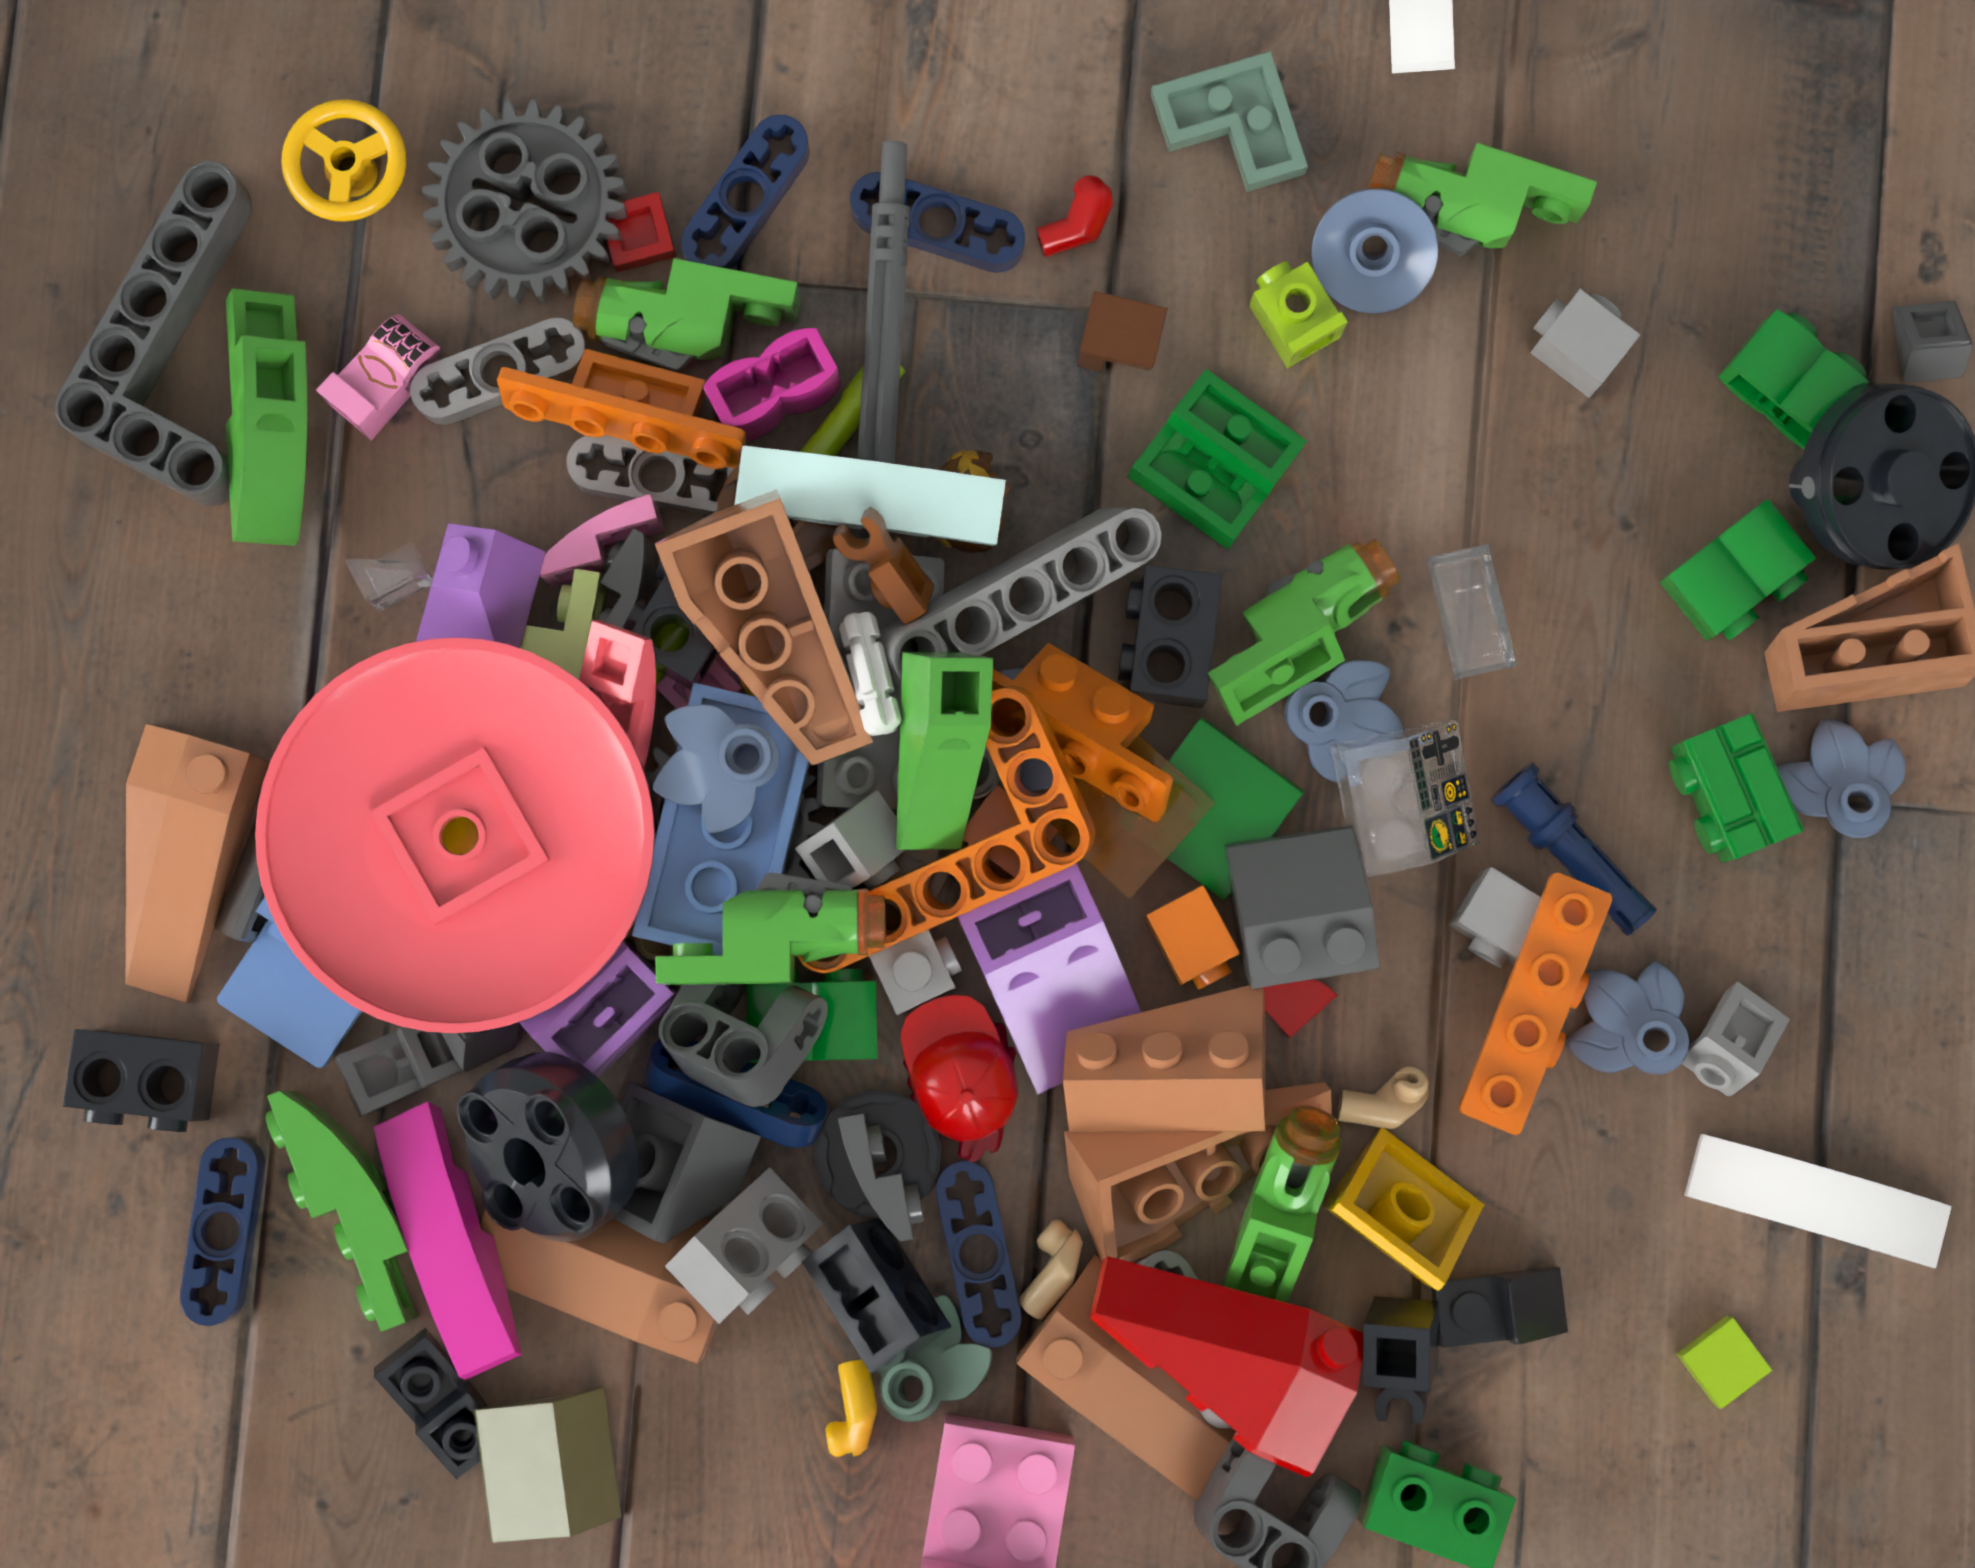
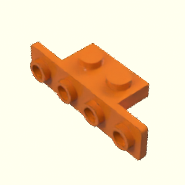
[497,349,747,469]
[992,642,1173,822]
[1458,872,1612,1135]

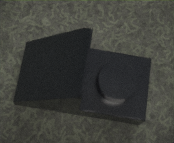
[1431,1266,1568,1348]

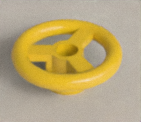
[281,99,406,222]

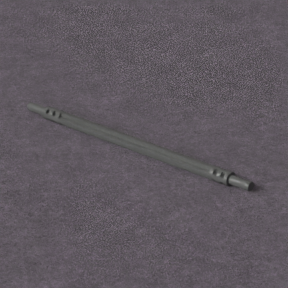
[836,141,910,894]

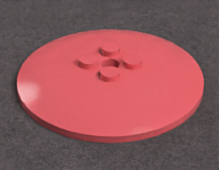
[255,637,655,1033]

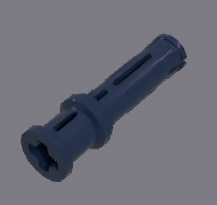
[1490,762,1657,936]

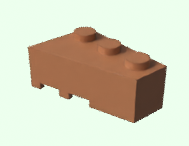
[1063,985,1266,1132]

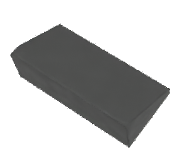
[215,816,268,943]

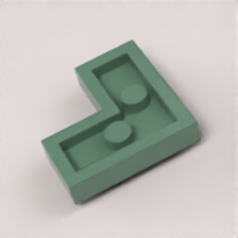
[1150,51,1308,192]

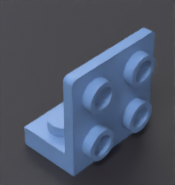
[217,897,362,1068]

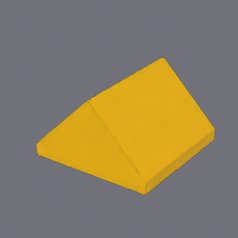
[1321,1128,1485,1291]

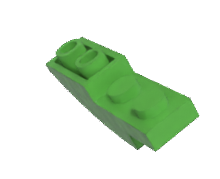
[225,288,307,546]
[266,1091,418,1332]

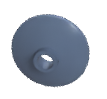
[1312,188,1438,313]

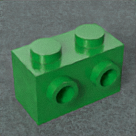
[1357,1440,1517,1568]

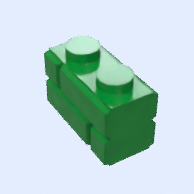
[1669,713,1805,863]

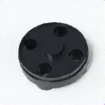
[1789,383,1975,570]
[456,1052,639,1242]

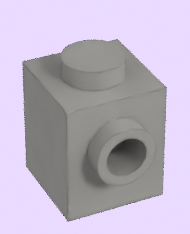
[1530,289,1641,398]
[795,790,905,891]
[1448,867,1541,968]
[869,929,962,1016]

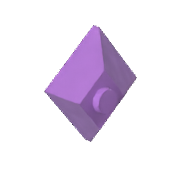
[416,523,546,648]

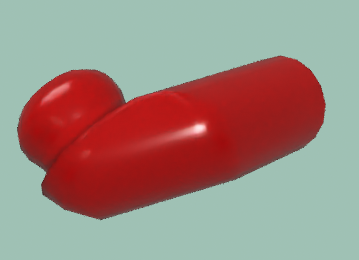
[1035,175,1113,257]

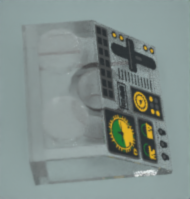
[1331,719,1480,877]

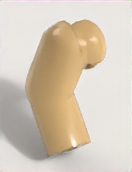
[1337,1066,1429,1129]
[1019,1219,1083,1320]

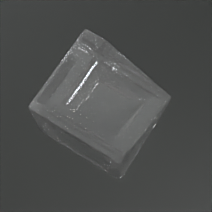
[345,543,433,611]

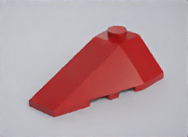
[1090,1256,1363,1477]

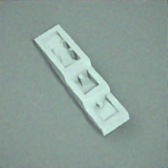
[734,446,1006,546]

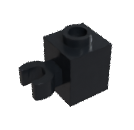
[1363,1296,1439,1424]

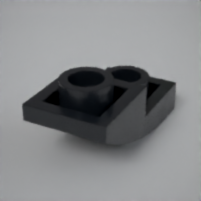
[374,1327,488,1480]

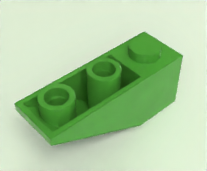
[896,652,993,850]

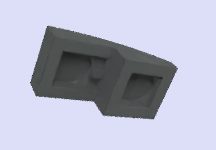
[334,1026,463,1118]

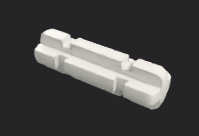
[839,612,902,736]

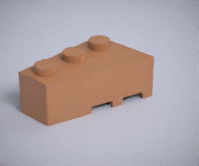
[1764,543,1975,712]

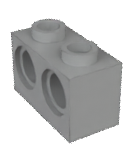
[665,1167,823,1324]

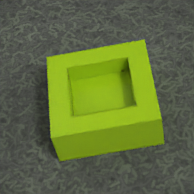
[1676,1315,1773,1409]

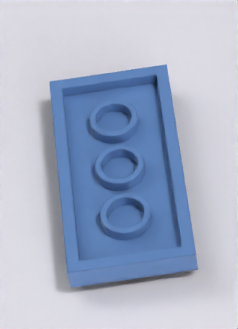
[632,683,810,956]

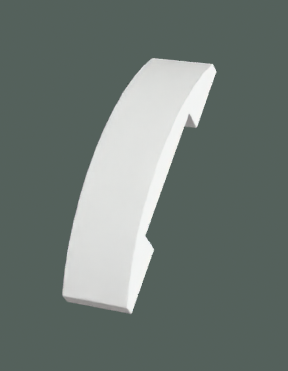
[1684,1134,1952,1268]

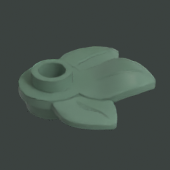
[877,1295,992,1422]

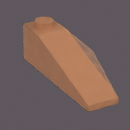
[655,489,873,765]
[1064,1082,1333,1263]
[1016,1254,1236,1518]

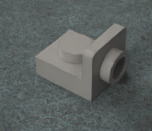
[1682,981,1790,1096]

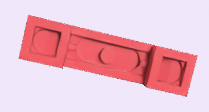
[579,620,656,769]

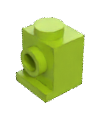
[1249,261,1348,369]

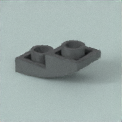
[597,528,659,628]
[838,1113,924,1242]

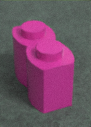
[703,328,841,442]

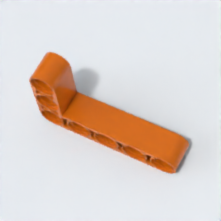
[797,686,1096,973]

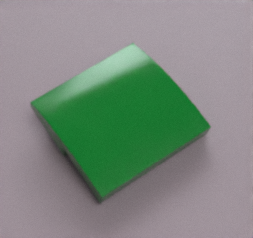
[1127,369,1307,550]
[1122,716,1304,901]

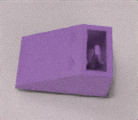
[958,863,1141,1094]
[519,938,678,1078]

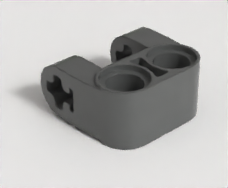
[659,955,828,1107]
[1194,1439,1362,1568]

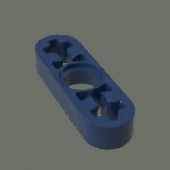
[681,115,810,270]
[850,172,1025,273]
[644,1039,827,1148]
[180,1137,266,1326]
[936,1160,1021,1348]

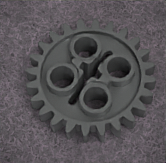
[422,100,628,305]

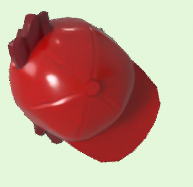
[900,995,1019,1163]

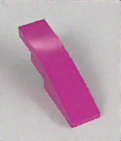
[373,1101,522,1380]

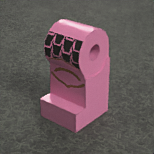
[316,314,441,441]

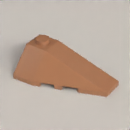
[125,724,269,1003]
[480,1209,717,1364]

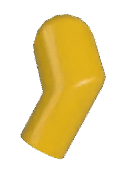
[825,1360,877,1457]

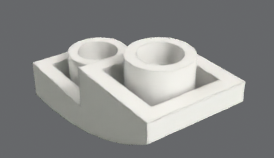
[1389,0,1455,73]

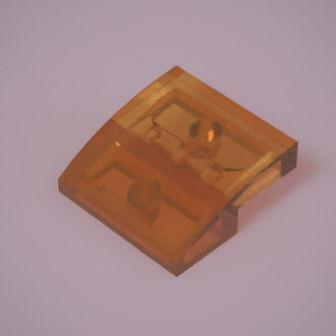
[1050,735,1215,899]

